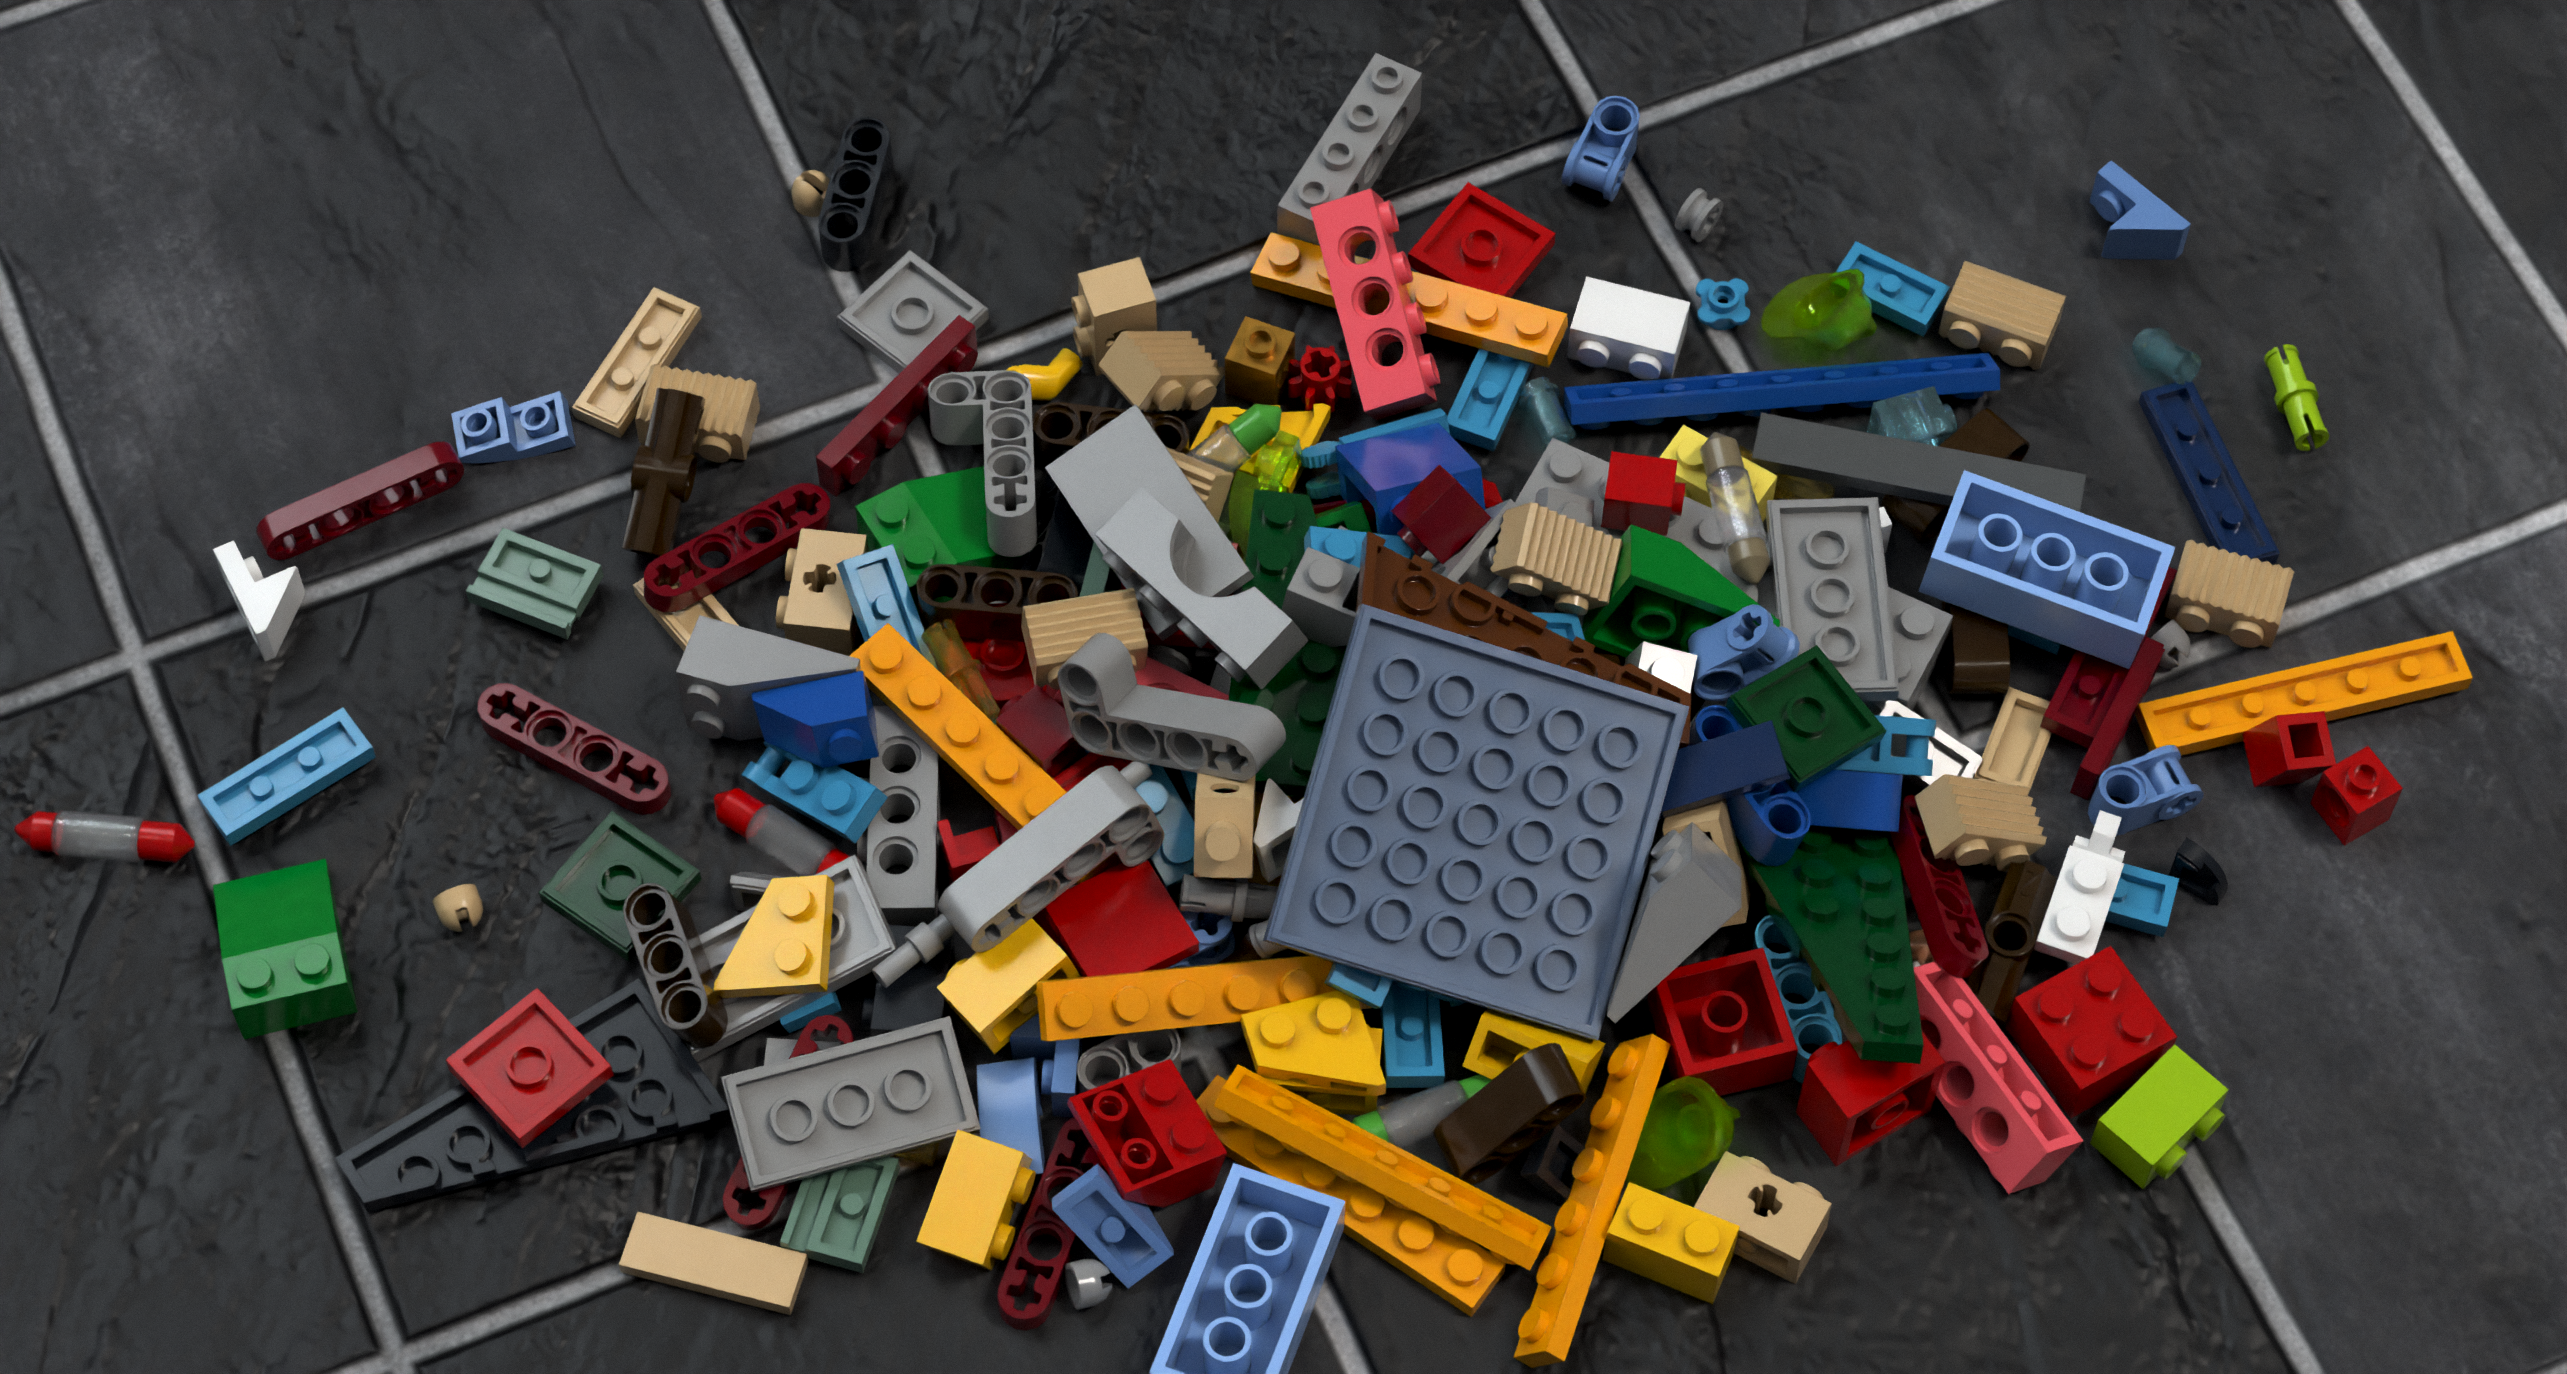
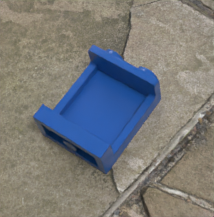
[1335,423,1486,536]

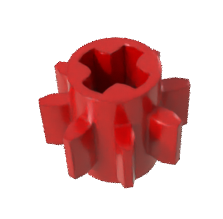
[1288,345,1352,412]

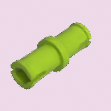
[2264,344,2330,451]

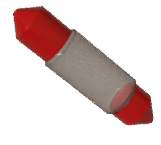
[713,788,851,876]
[14,810,195,863]

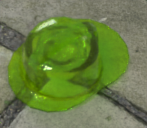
[1761,269,1877,352]
[1626,1076,1741,1190]

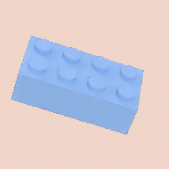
[1918,470,2175,669]
[1149,1163,1345,1374]

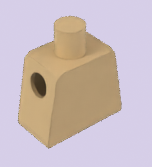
[1194,773,1256,878]

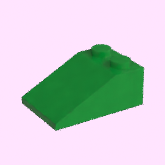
[855,466,1025,615]
[1581,524,1780,682]
[213,859,358,1039]

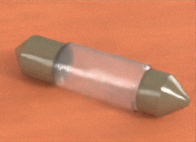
[1700,432,1770,585]

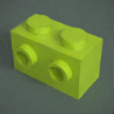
[2090,1044,2229,1189]

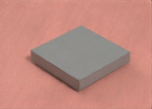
[837,250,989,374]

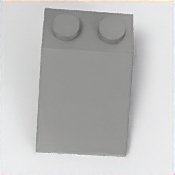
[676,615,861,741]
[1607,822,1742,1023]

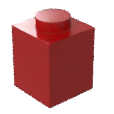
[1601,451,1686,536]
[2242,711,2336,787]

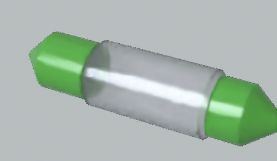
[1186,403,1282,473]
[1351,1074,1492,1148]

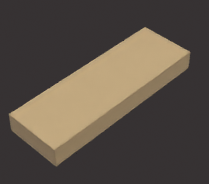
[572,287,702,438]
[619,1211,808,1315]

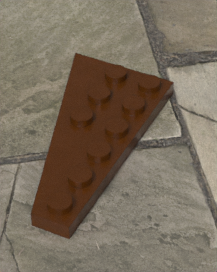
[1356,531,1692,749]

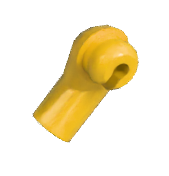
[1007,348,1083,401]

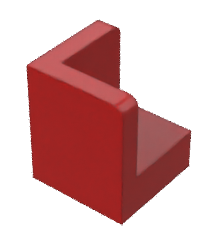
[936,819,1001,885]

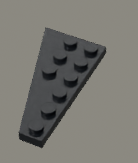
[335,979,731,1212]

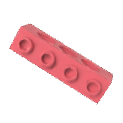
[1310,188,1440,420]
[1913,961,2084,1194]

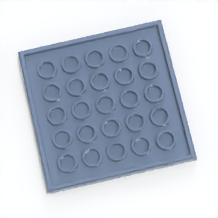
[1263,604,1689,1041]

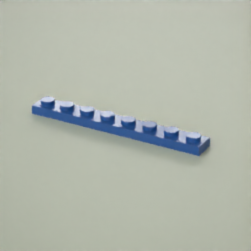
[1563,353,2000,430]

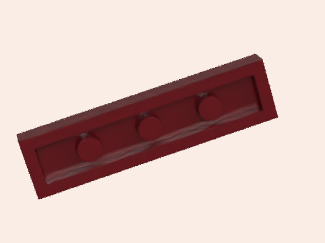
[816,315,978,497]
[2040,567,2177,749]

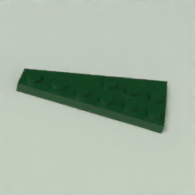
[1228,489,1347,797]
[1736,825,1924,1064]

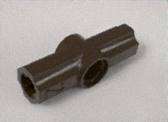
[622,388,705,558]
[1966,860,2058,1031]

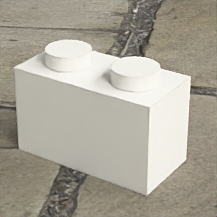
[1567,276,1690,380]

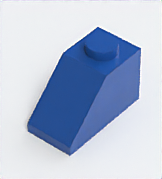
[752,671,879,768]

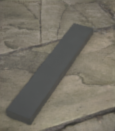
[1751,413,2086,512]

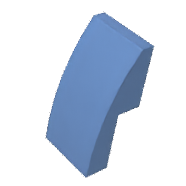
[451,391,576,463]
[977,1057,1046,1175]

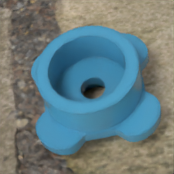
[1696,278,1750,330]

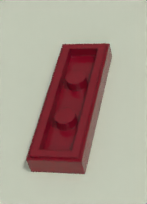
[2070,636,2165,801]

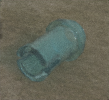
[2132,327,2201,385]
[1519,377,1576,449]

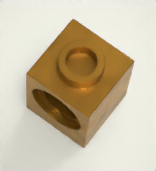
[1225,316,1295,405]

